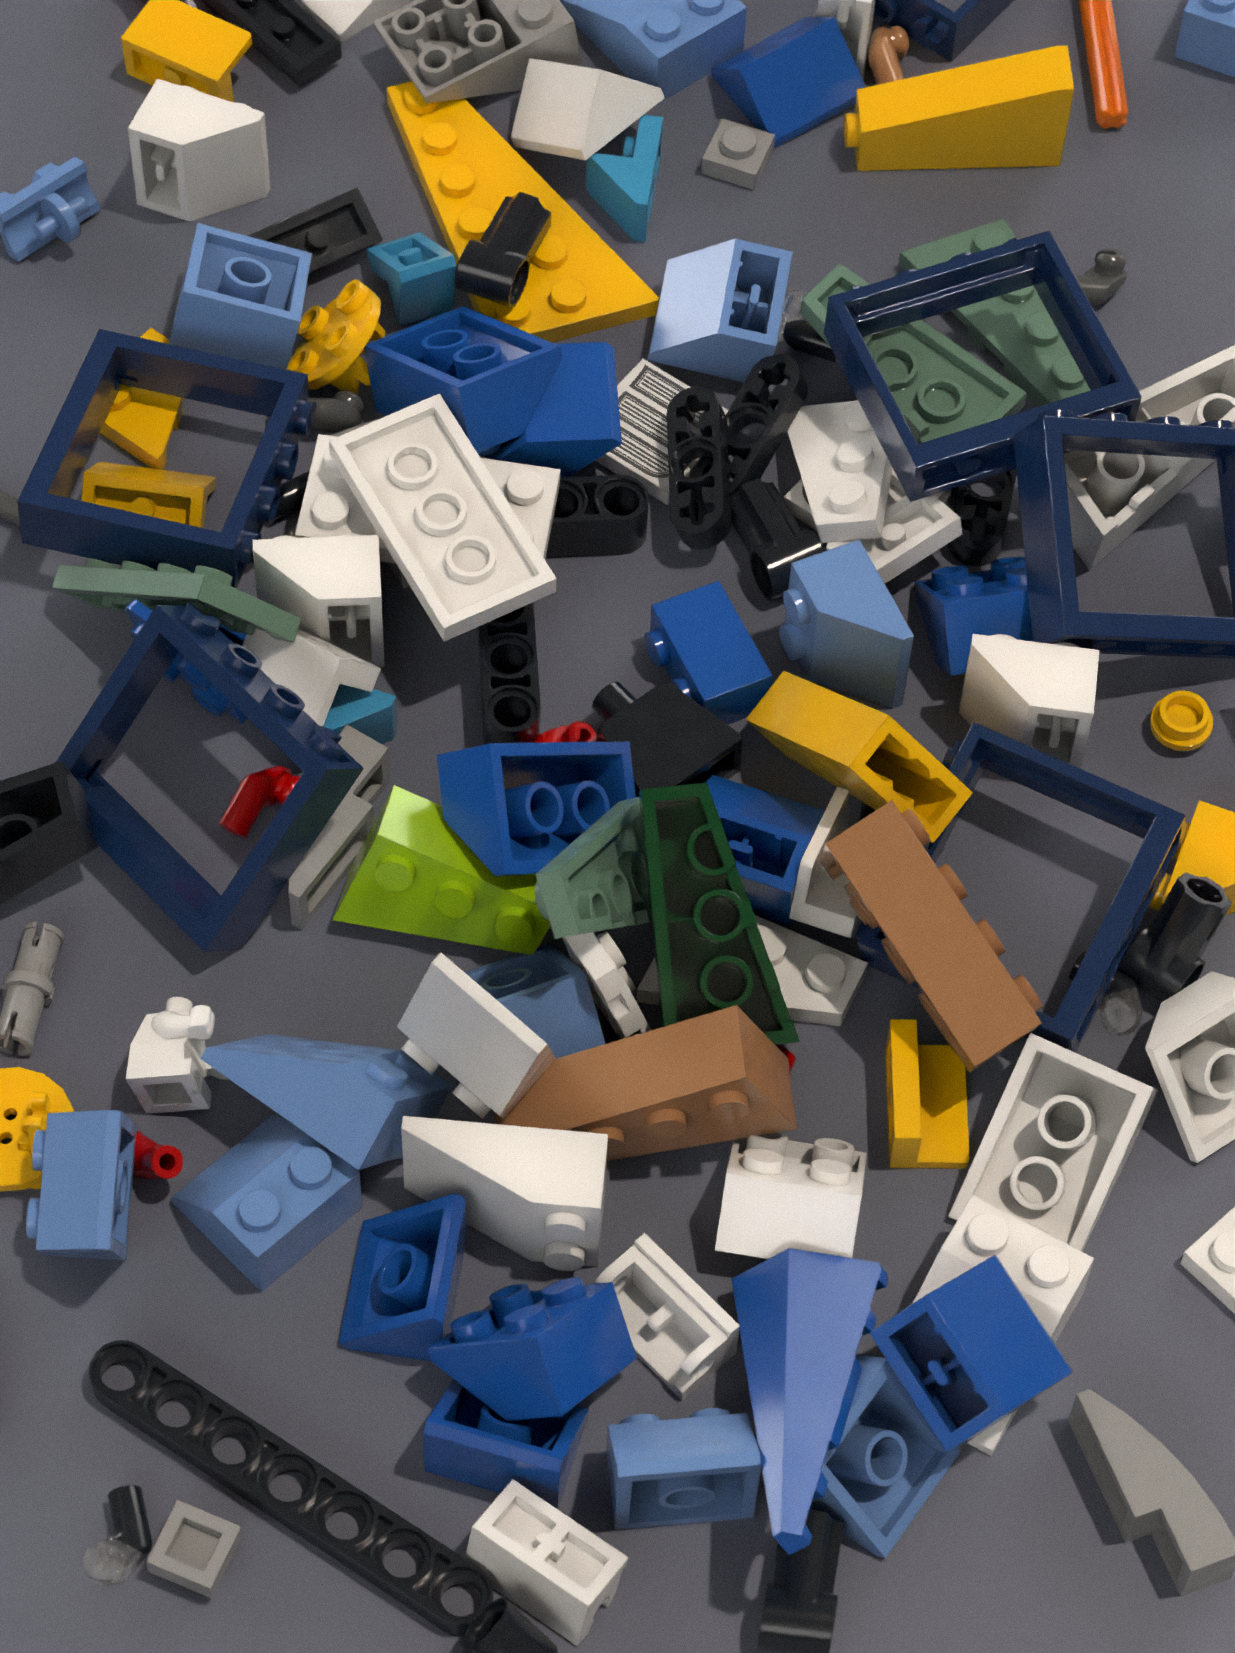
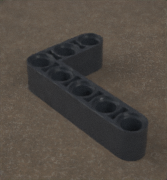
[477,475,649,744]

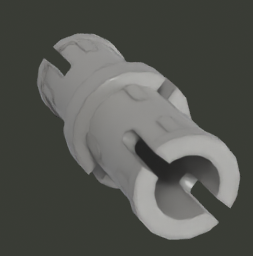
[0,922,65,1056]

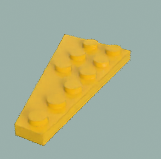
[386,81,659,343]

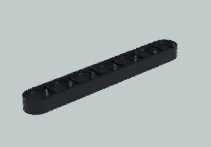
[89,1340,493,1636]

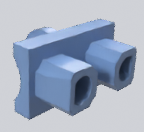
[0,157,101,262]

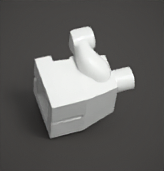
[126,997,228,1114]

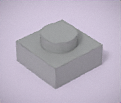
[701,118,775,190]
[146,1500,243,1598]

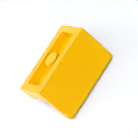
[120,0,252,103]
[81,462,216,529]
[885,1019,970,1169]

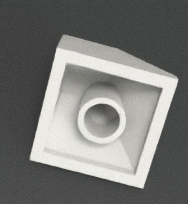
[1145,971,1235,1163]

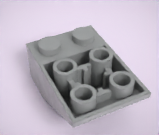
[373,0,582,103]

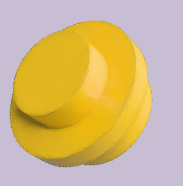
[1150,690,1213,751]

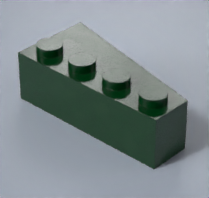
[639,783,800,1044]

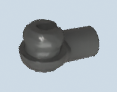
[1075,249,1127,306]
[309,390,364,433]

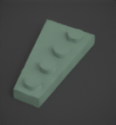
[898,219,1090,407]
[800,263,1027,444]
[52,558,302,642]
[535,797,651,939]

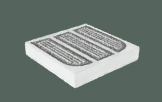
[595,359,728,505]

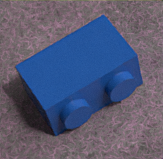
[644,581,773,725]

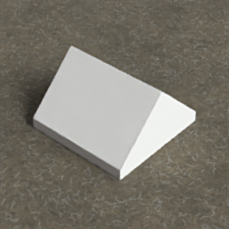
[511,58,665,160]

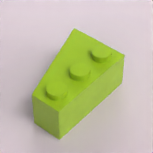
[332,785,551,955]

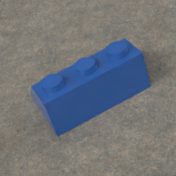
[364,306,563,456]
[437,741,636,876]

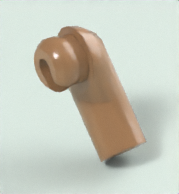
[868,26,909,85]

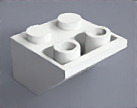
[128,78,270,222]
[252,533,385,667]
[959,634,1099,769]
[715,1132,867,1259]

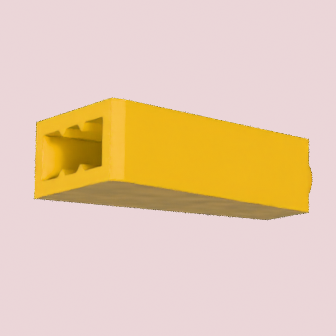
[844,45,1074,171]
[745,671,973,843]

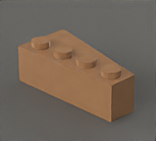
[820,800,1043,1073]
[495,1005,797,1161]

